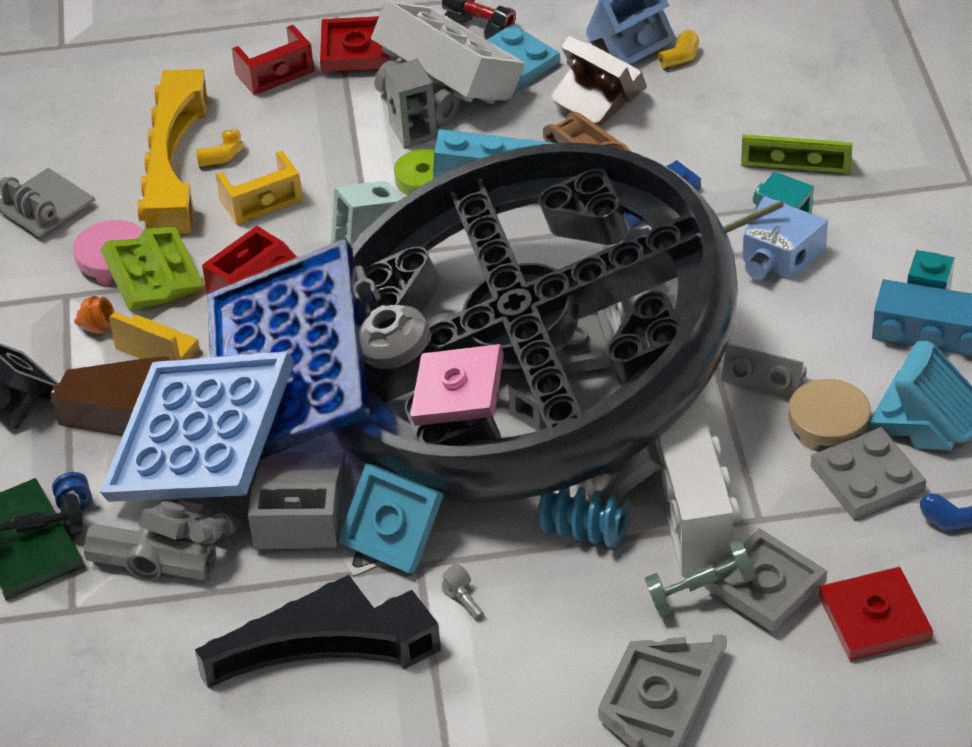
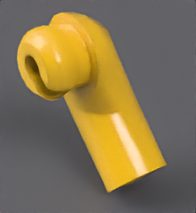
[658,30,700,69]

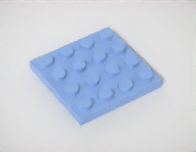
[100,351,295,502]

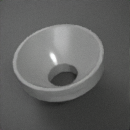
[357,305,430,369]

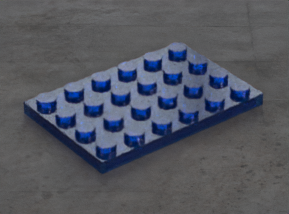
[207,238,370,460]

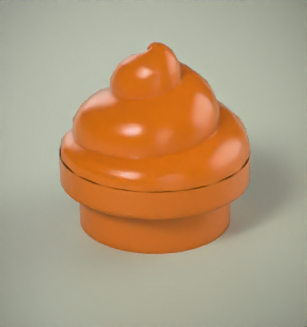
[74,296,115,334]

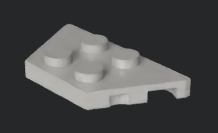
[598,634,727,747]

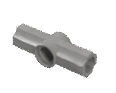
[83,524,216,580]

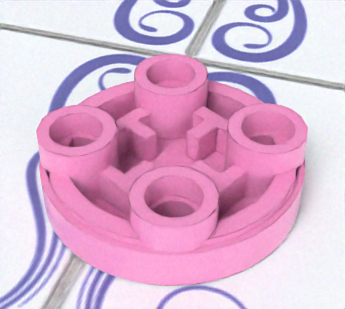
[73,220,143,286]

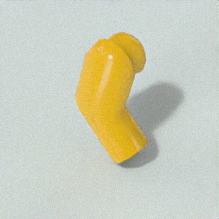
[196,129,244,167]

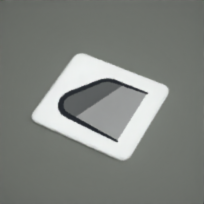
[340,549,384,575]

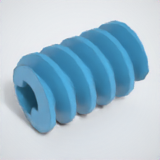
[537,486,630,549]

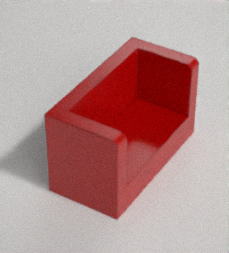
[232,25,314,95]

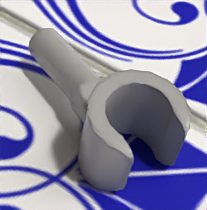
[352,266,381,307]
[442,564,484,620]

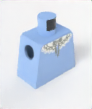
[742,196,828,280]

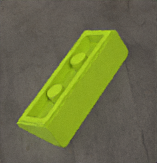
[741,134,853,174]

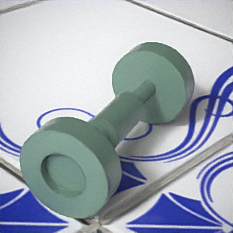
[645,538,758,618]

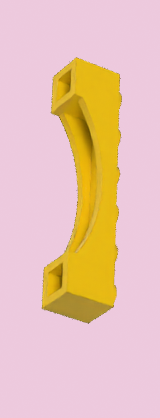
[138,69,208,235]

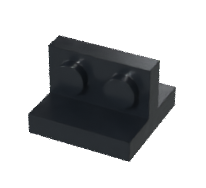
[0,343,59,429]

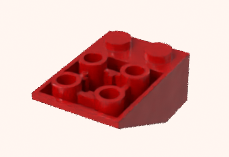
[202,226,325,349]

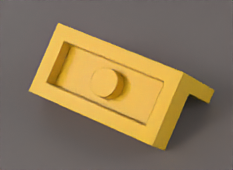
[109,312,200,361]

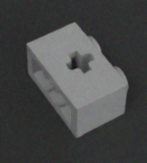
[384,59,437,148]

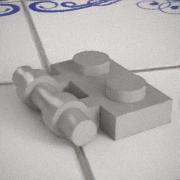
[139,498,242,544]

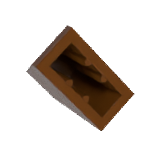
[50,356,170,436]

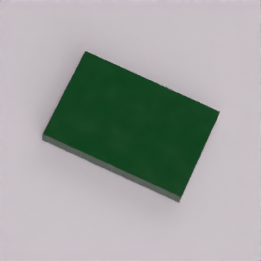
[0,478,84,600]

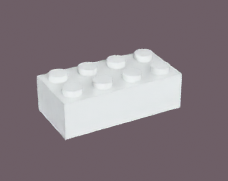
[371,0,525,104]

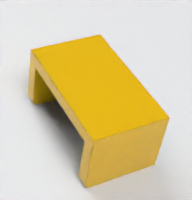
[215,150,303,225]

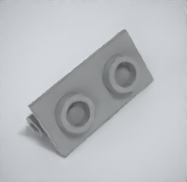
[721,343,807,398]

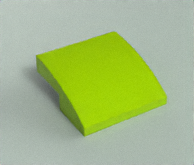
[100,227,204,311]

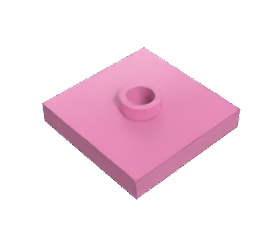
[410,344,504,426]

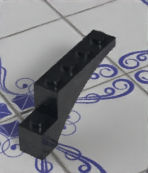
[195,575,441,688]

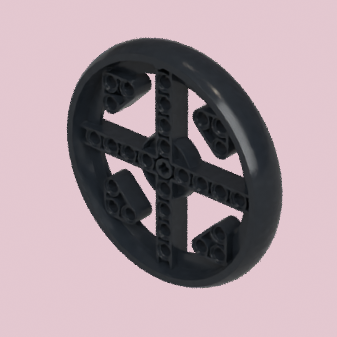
[310,143,738,502]

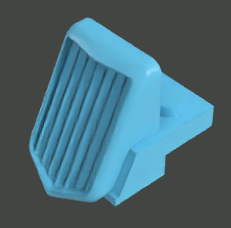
[869,341,972,450]

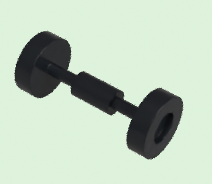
[0,493,83,536]

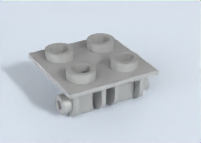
[0,168,95,237]

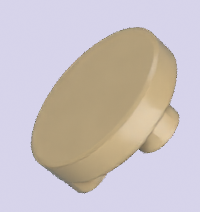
[788,379,871,449]

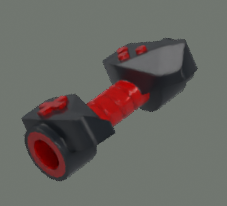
[442,0,516,40]

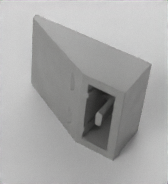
[248,452,346,549]

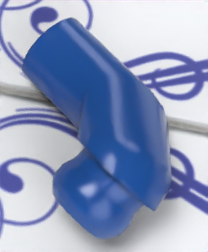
[920,493,972,531]

